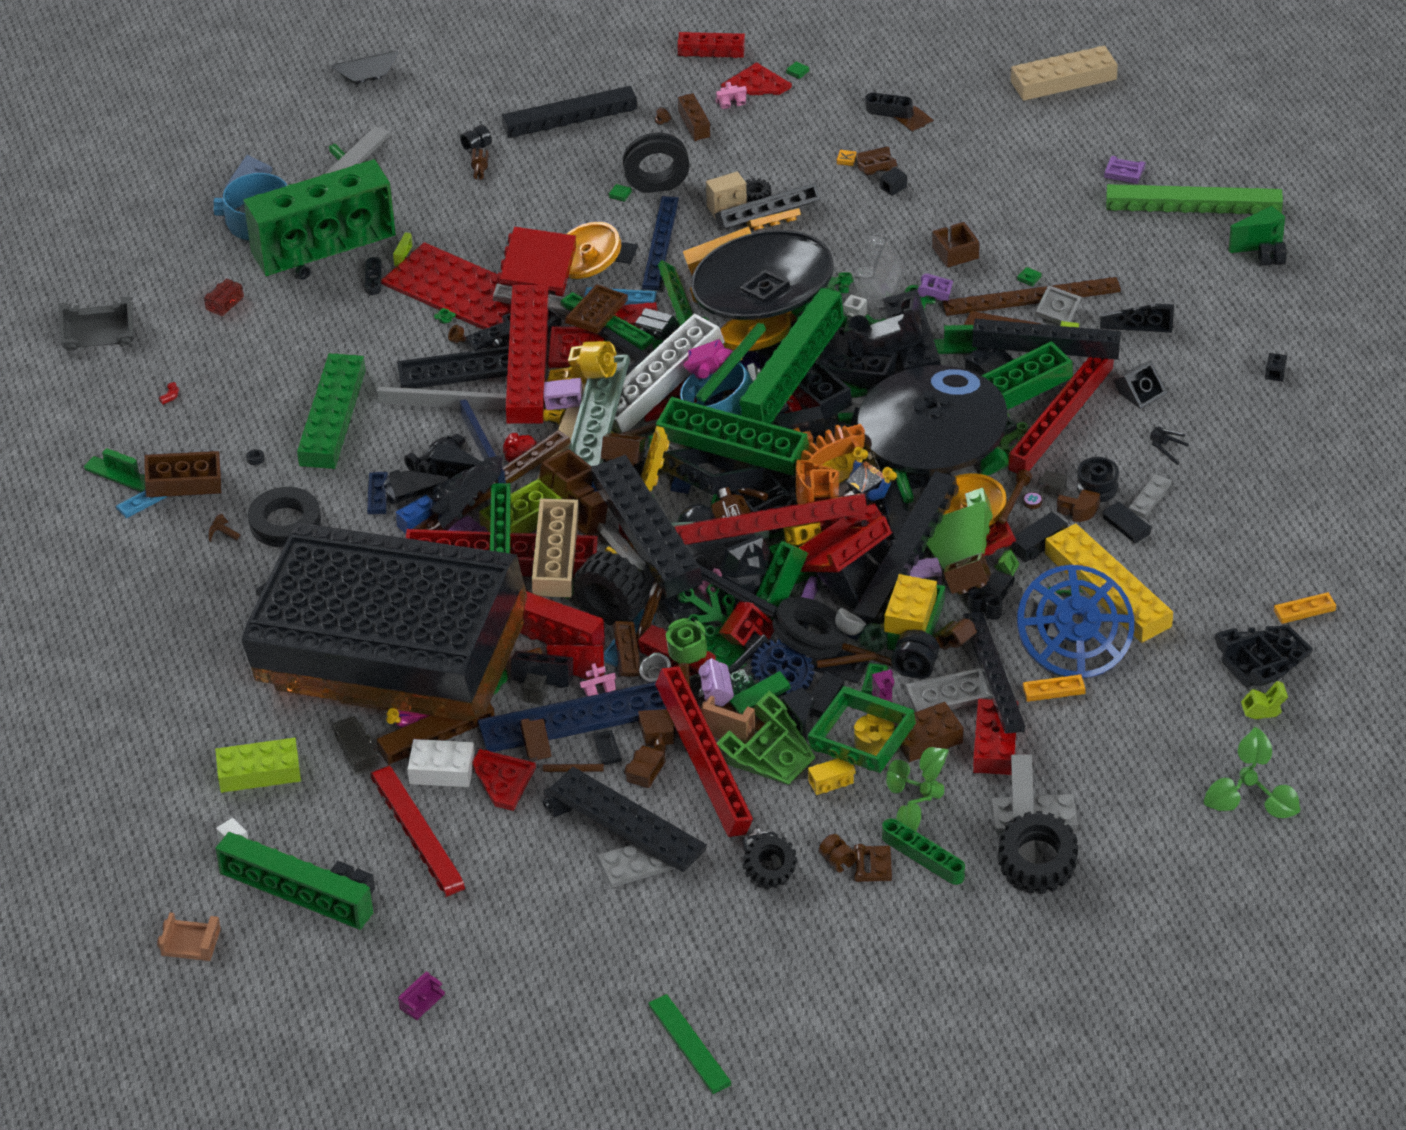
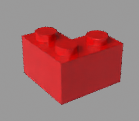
[719,601,774,646]

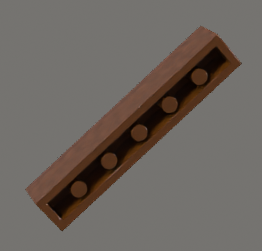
[377,693,495,765]

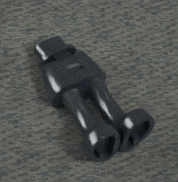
[404,433,466,474]

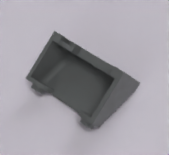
[58,296,134,351]

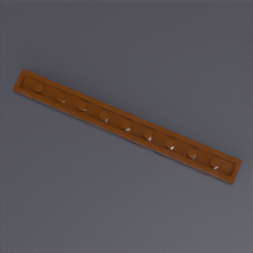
[942,277,1121,316]
[412,430,571,530]

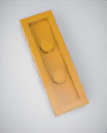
[746,208,801,231]
[1274,592,1336,624]
[1023,674,1086,702]

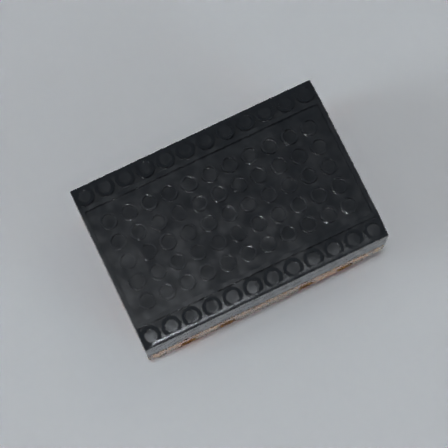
[241,522,527,721]

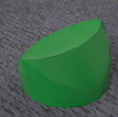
[980,448,1009,476]

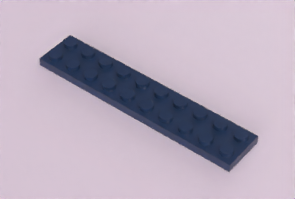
[478,682,667,752]

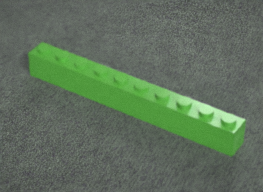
[1106,184,1283,214]

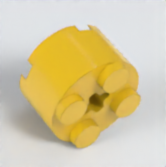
[576,341,617,379]
[854,713,894,756]

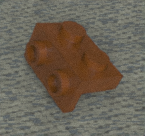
[856,146,897,175]

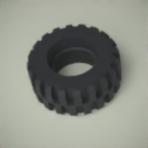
[573,551,649,625]
[998,811,1078,894]

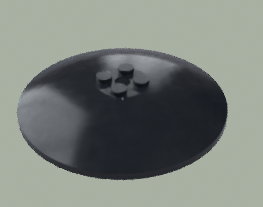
[691,230,834,320]

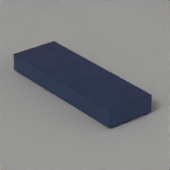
[367,472,388,515]

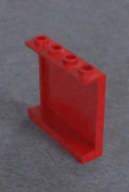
[497,226,576,297]
[799,516,892,572]

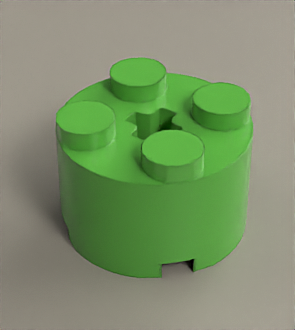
[666,618,707,664]

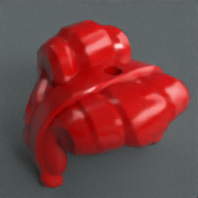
[503,433,537,463]

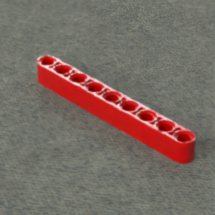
[370,765,465,898]

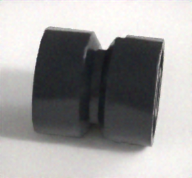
[460,124,492,154]
[1258,242,1287,266]

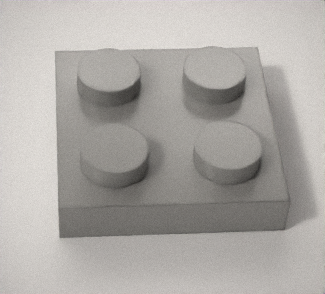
[1035,285,1082,325]

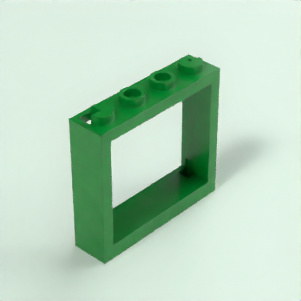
[808,686,916,773]

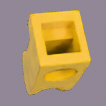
[784,521,821,545]

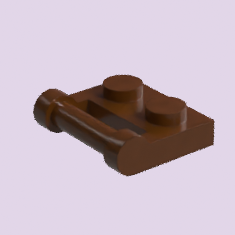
[853,843,892,882]

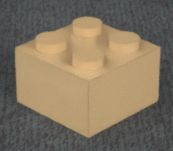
[706,171,747,219]

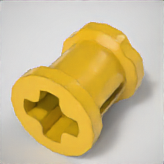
[544,408,566,425]

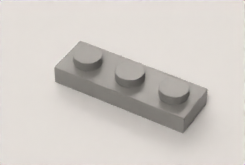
[1129,474,1172,518]

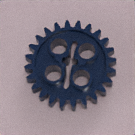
[750,639,815,699]

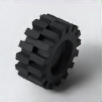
[746,178,771,203]

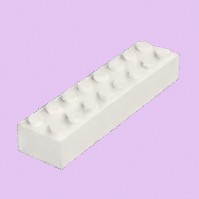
[612,313,725,433]

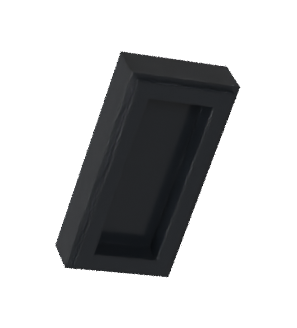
[593,730,622,765]

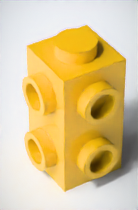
[808,758,856,795]

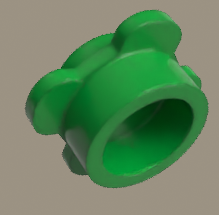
[434,308,456,324]

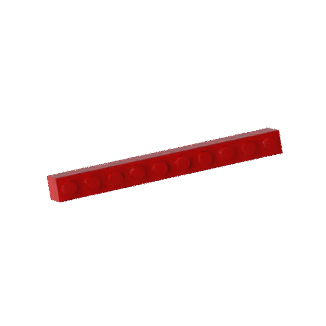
[1008,357,1114,474]
[674,493,868,545]
[655,666,753,837]

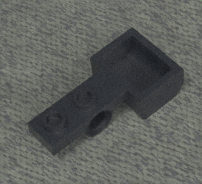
[466,313,511,351]

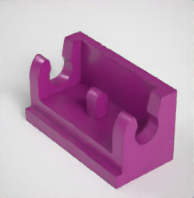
[872,669,894,702]
[398,971,445,1020]

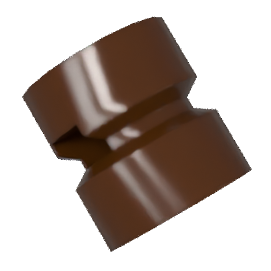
[819,834,857,873]

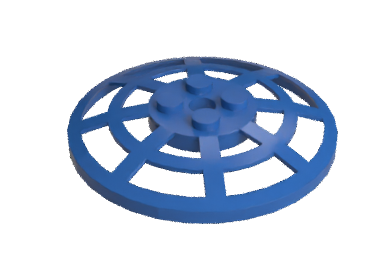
[1017,565,1134,679]

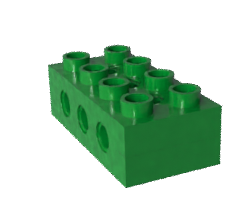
[243,159,396,276]

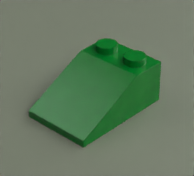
[1228,206,1285,253]

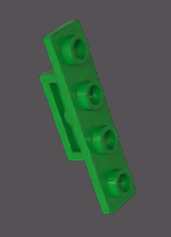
[934,325,978,354]
[84,448,146,492]

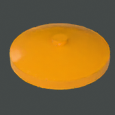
[567,222,621,279]
[720,313,792,351]
[943,473,1007,526]

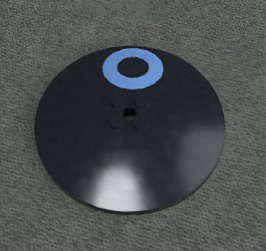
[858,365,1008,474]

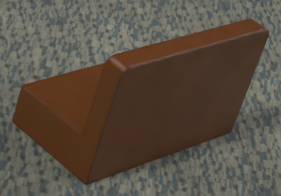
[520,718,552,761]

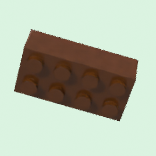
[144,451,222,497]

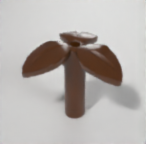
[208,513,241,542]

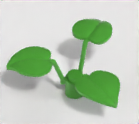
[1204,727,1300,818]
[886,747,949,831]

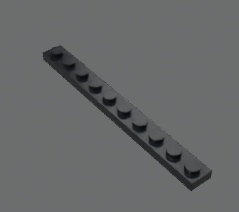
[963,612,1025,733]

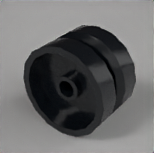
[1077,457,1119,502]
[891,629,939,679]

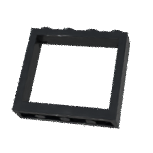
[662,447,764,495]

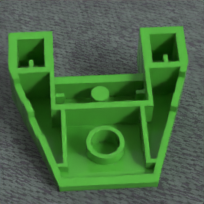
[927,488,993,571]
[717,691,815,785]

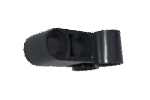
[967,570,1015,620]

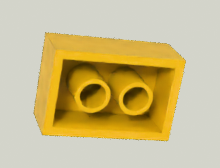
[884,574,937,634]

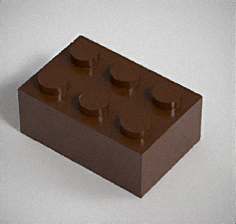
[893,702,964,763]

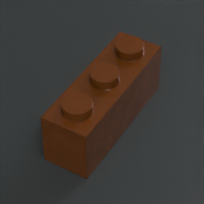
[678,93,710,141]

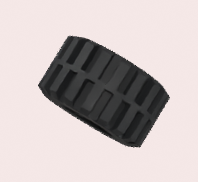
[742,833,797,889]

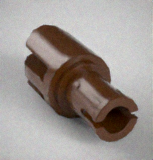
[471,148,489,180]

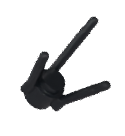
[1150,426,1189,465]

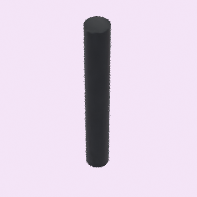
[728,634,769,677]

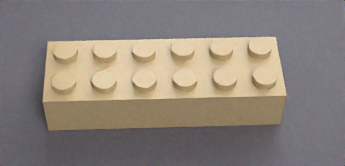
[1011,46,1118,101]
[532,499,578,597]

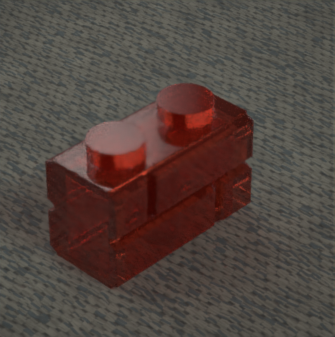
[204,278,244,317]

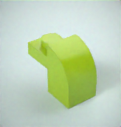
[1241,681,1288,719]

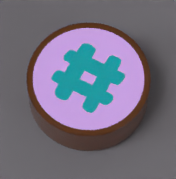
[1023,492,1042,509]

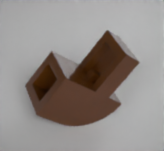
[1057,489,1100,522]

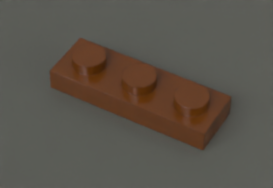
[613,621,640,677]

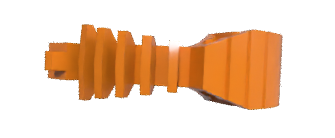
[796,424,865,504]

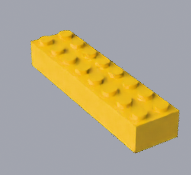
[1045,523,1173,643]

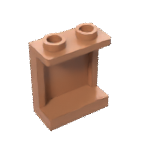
[701,696,755,744]
[157,912,221,961]

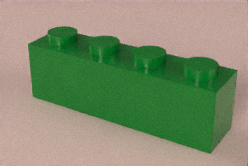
[756,541,809,621]

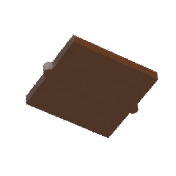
[894,106,934,132]

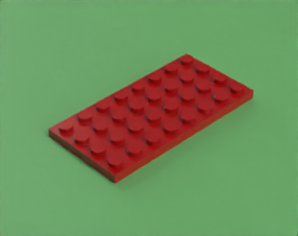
[381,242,512,330]

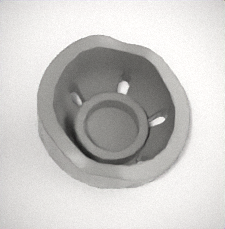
[835,608,866,635]
[639,653,671,684]

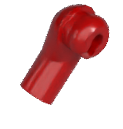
[159,382,179,405]

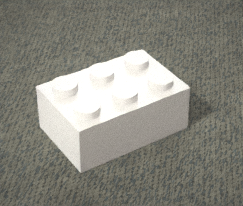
[408,739,475,787]

